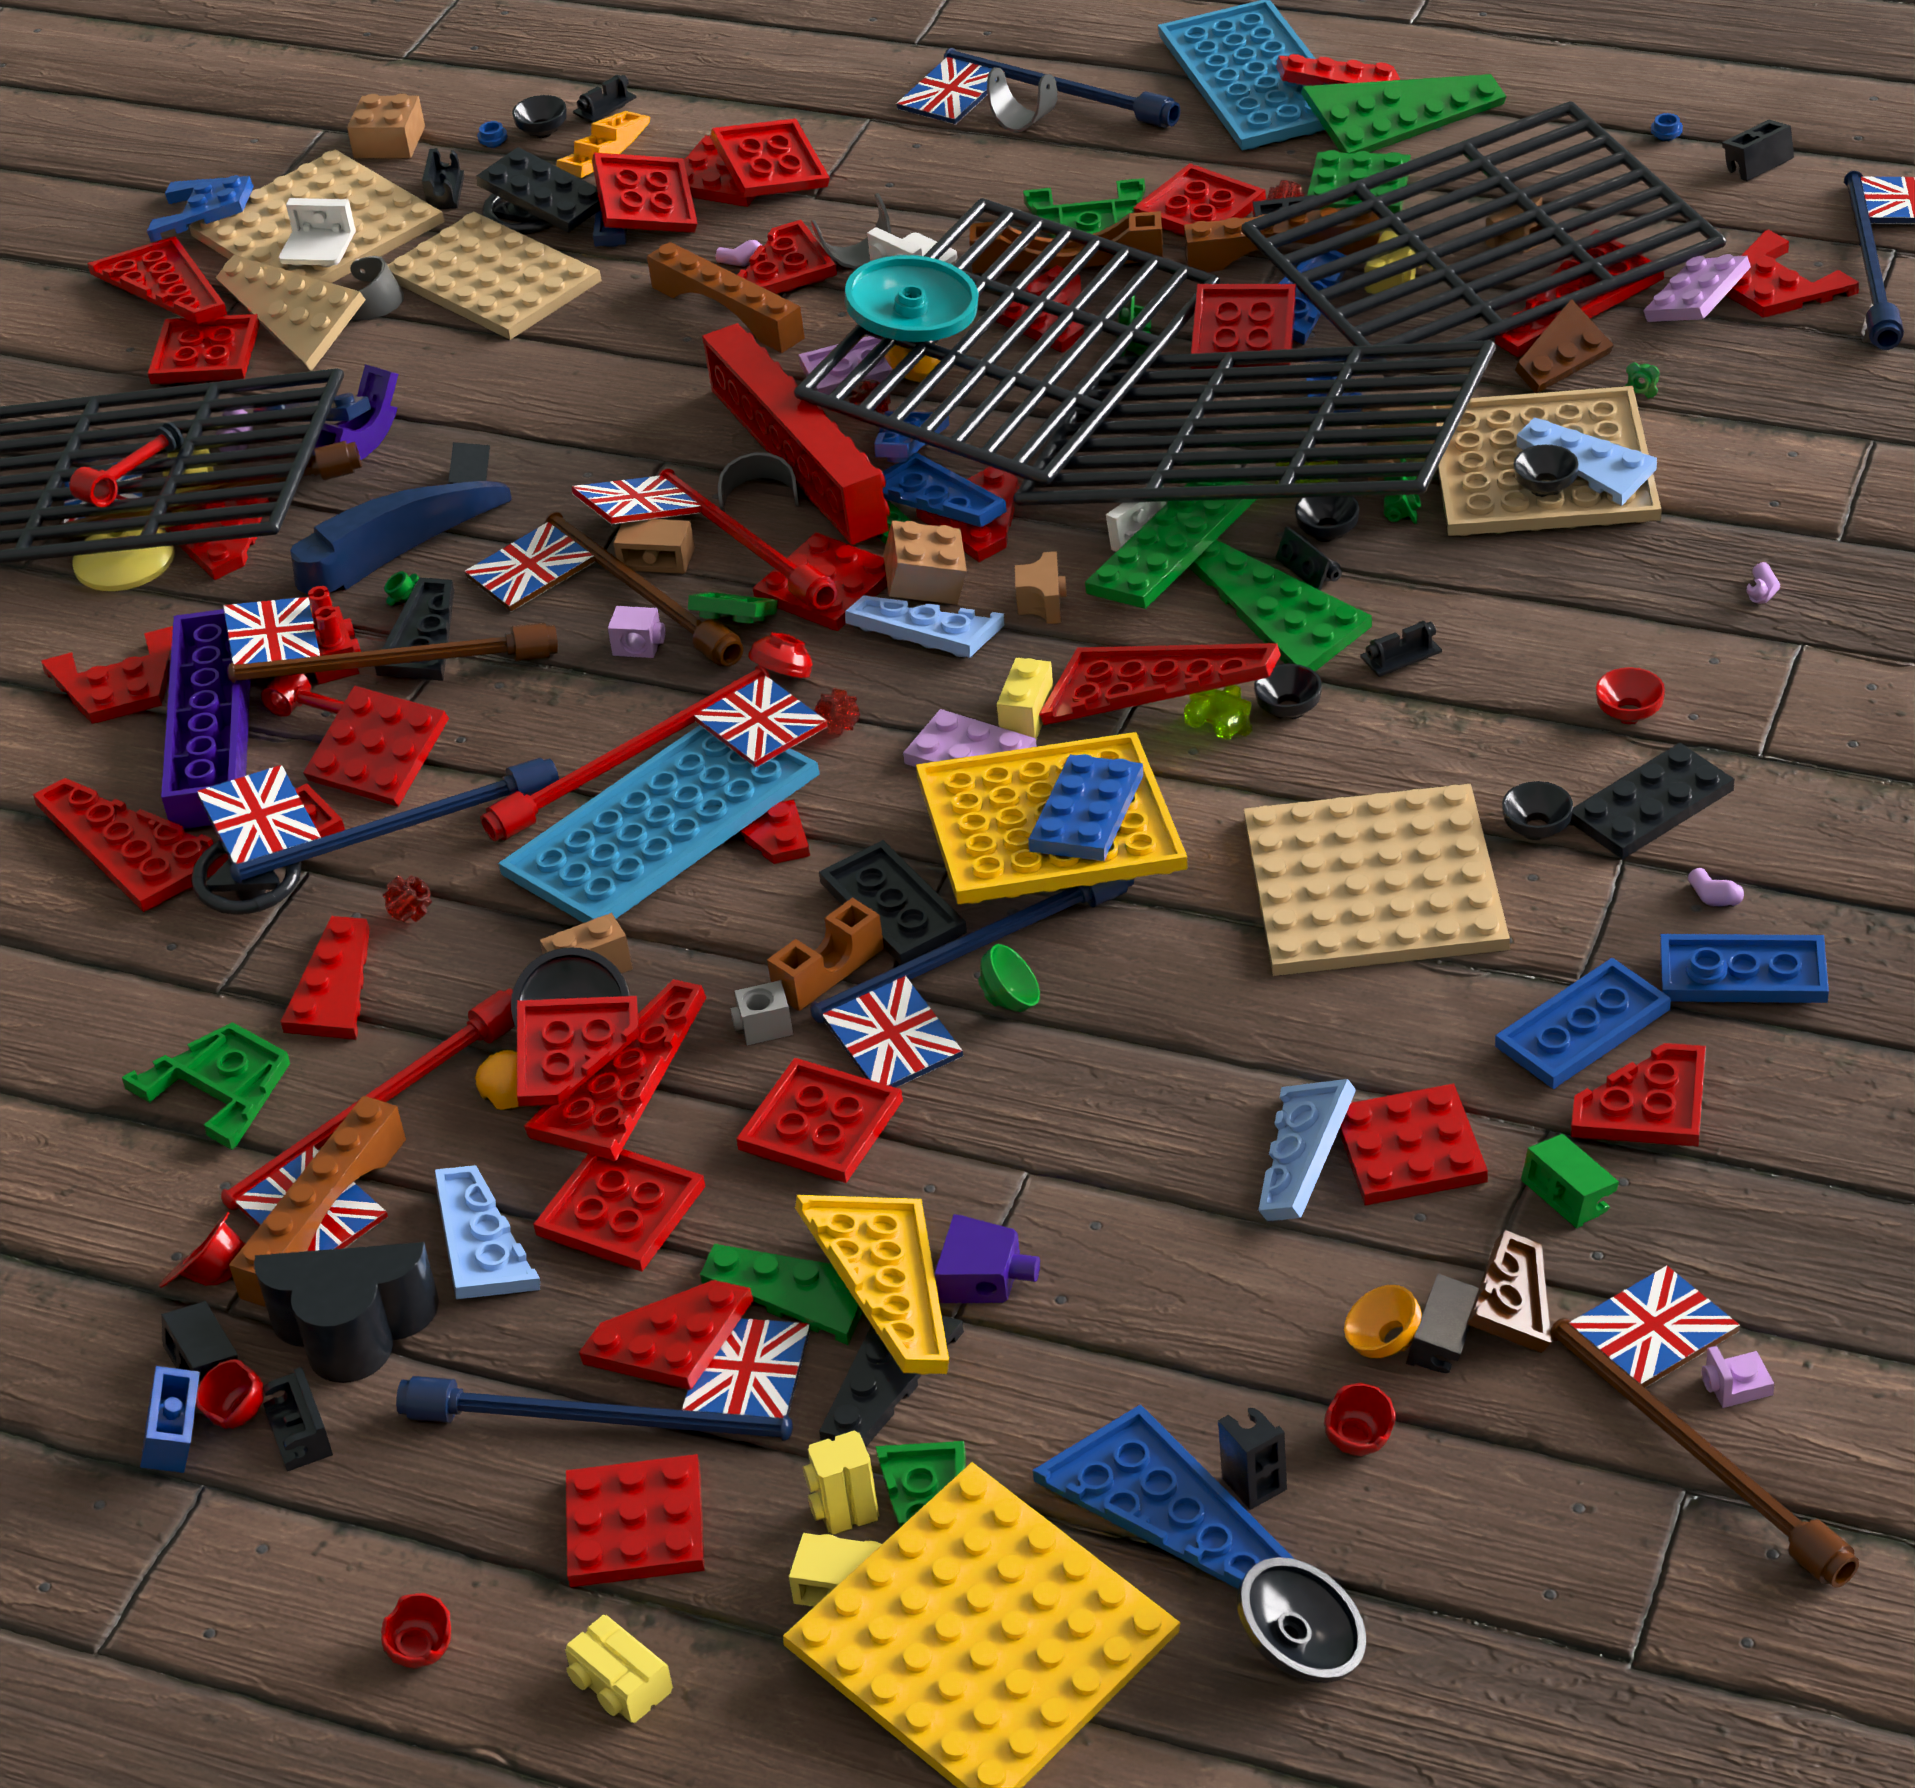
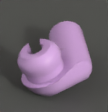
[716,240,761,267]
[1746,562,1780,604]
[1688,868,1744,906]

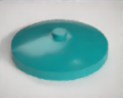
[844,255,979,342]

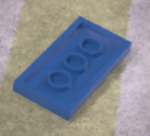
[1028,754,1143,861]
[1660,934,1829,1003]
[1495,958,1671,1089]

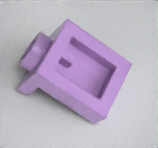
[1701,1346,1774,1408]

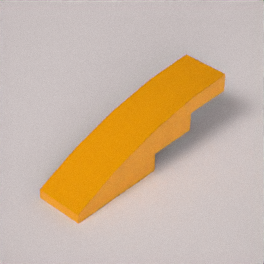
[556,111,650,178]

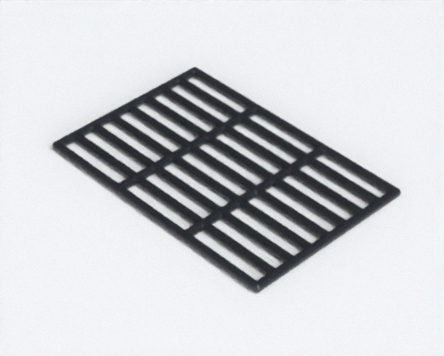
[1241,101,1726,377]
[794,198,1220,486]
[1013,340,1496,506]
[0,368,344,564]

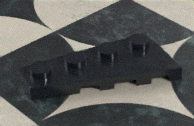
[375,577,454,681]
[819,1316,964,1447]

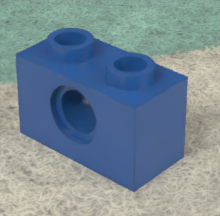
[140,1366,200,1473]

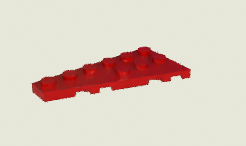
[1495,229,1664,357]
[87,236,228,324]
[1039,643,1281,726]
[33,778,229,912]
[524,979,707,1161]

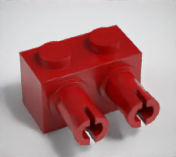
[308,586,361,685]

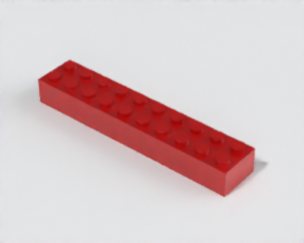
[702,323,890,545]

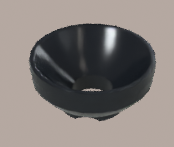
[512,95,567,138]
[1514,444,1579,497]
[1295,496,1359,542]
[1254,664,1322,719]
[1502,781,1573,840]

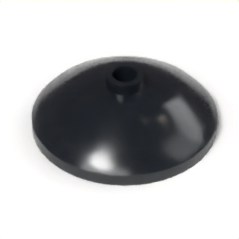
[511,947,630,1030]
[1237,1557,1366,1683]

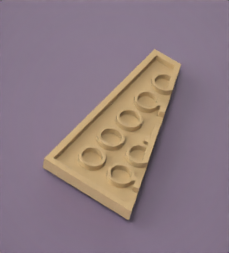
[216,255,366,371]

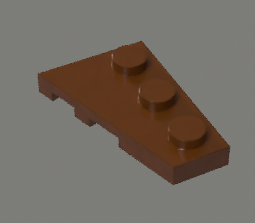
[1515,299,1614,393]
[1467,1230,1551,1353]

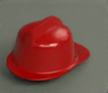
[159,1212,246,1288]

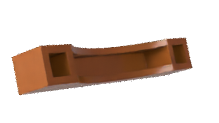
[1184,207,1380,272]
[969,211,1163,273]
[647,242,805,353]
[229,1096,406,1307]

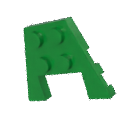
[1023,178,1145,239]
[122,1022,290,1150]

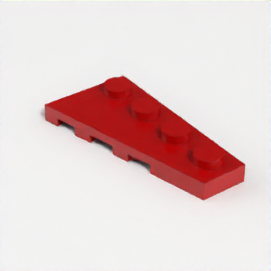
[280,916,370,1040]

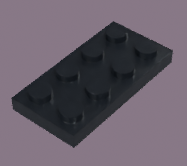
[476,147,601,233]
[1570,742,1735,860]
[819,840,967,965]

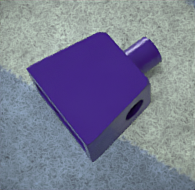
[934,1214,1040,1303]

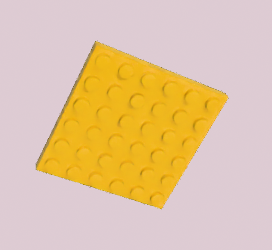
[916,732,1188,904]
[783,1462,1180,1788]

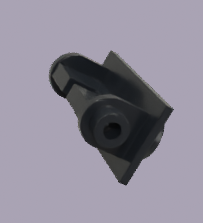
[573,75,637,123]
[1275,526,1342,591]
[1360,621,1442,677]

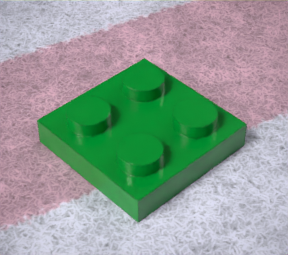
[688,592,778,623]

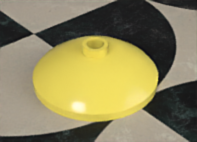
[72,528,175,591]

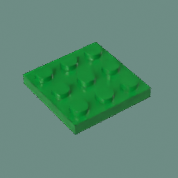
[1307,150,1411,214]

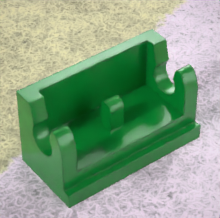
[1521,1134,1619,1229]

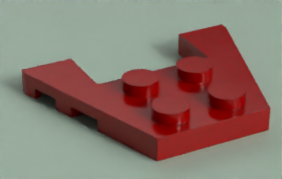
[1726,229,1859,318]
[41,626,173,724]

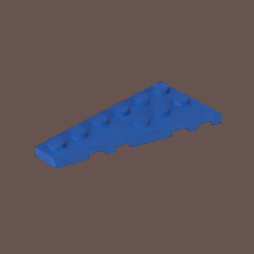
[1032,1404,1294,1589]

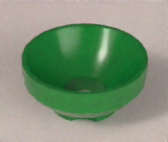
[978,944,1040,1012]

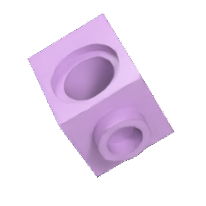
[608,606,665,658]

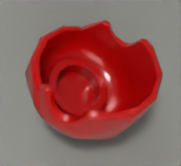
[195,1359,264,1429]
[1323,1383,1396,1457]
[381,1593,451,1669]

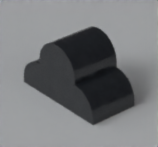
[254,1242,439,1383]

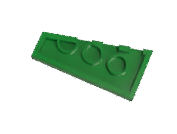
[700,1244,863,1346]
[875,1441,966,1528]

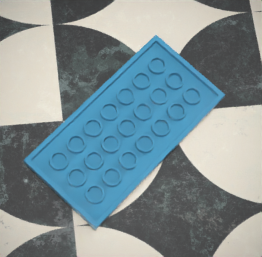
[1158,0,1329,150]
[498,725,820,923]

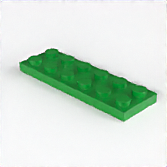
[1085,482,1257,609]

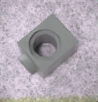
[730,980,793,1045]

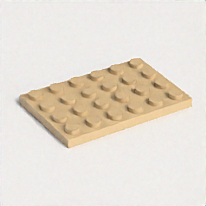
[388,212,602,340]

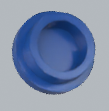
[1651,113,1683,141]
[477,121,508,148]
[1686,947,1728,985]

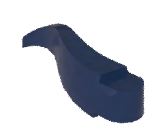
[290,481,512,594]

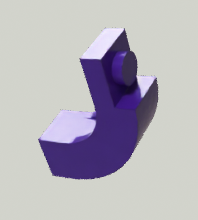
[312,364,399,460]

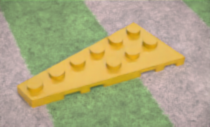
[795,1195,949,1375]

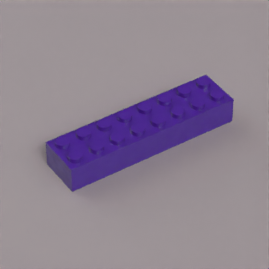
[161,609,251,829]

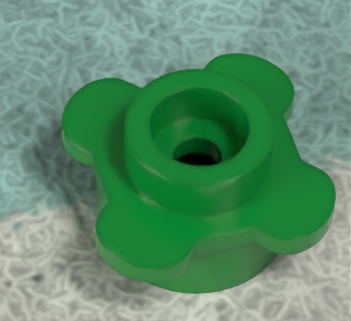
[1624,362,1660,398]
[384,571,419,606]

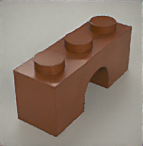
[767,897,884,1011]

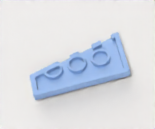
[1517,417,1657,506]
[845,595,1004,658]
[1259,1079,1356,1221]
[435,1165,540,1299]

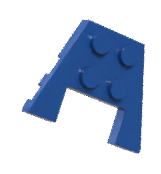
[147,175,254,242]

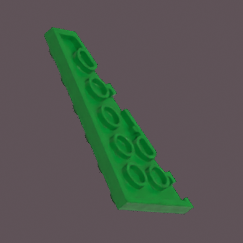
[1301,74,1506,153]
[1189,540,1372,671]

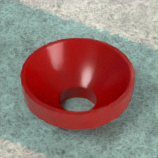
[748,632,813,678]
[1596,667,1665,724]

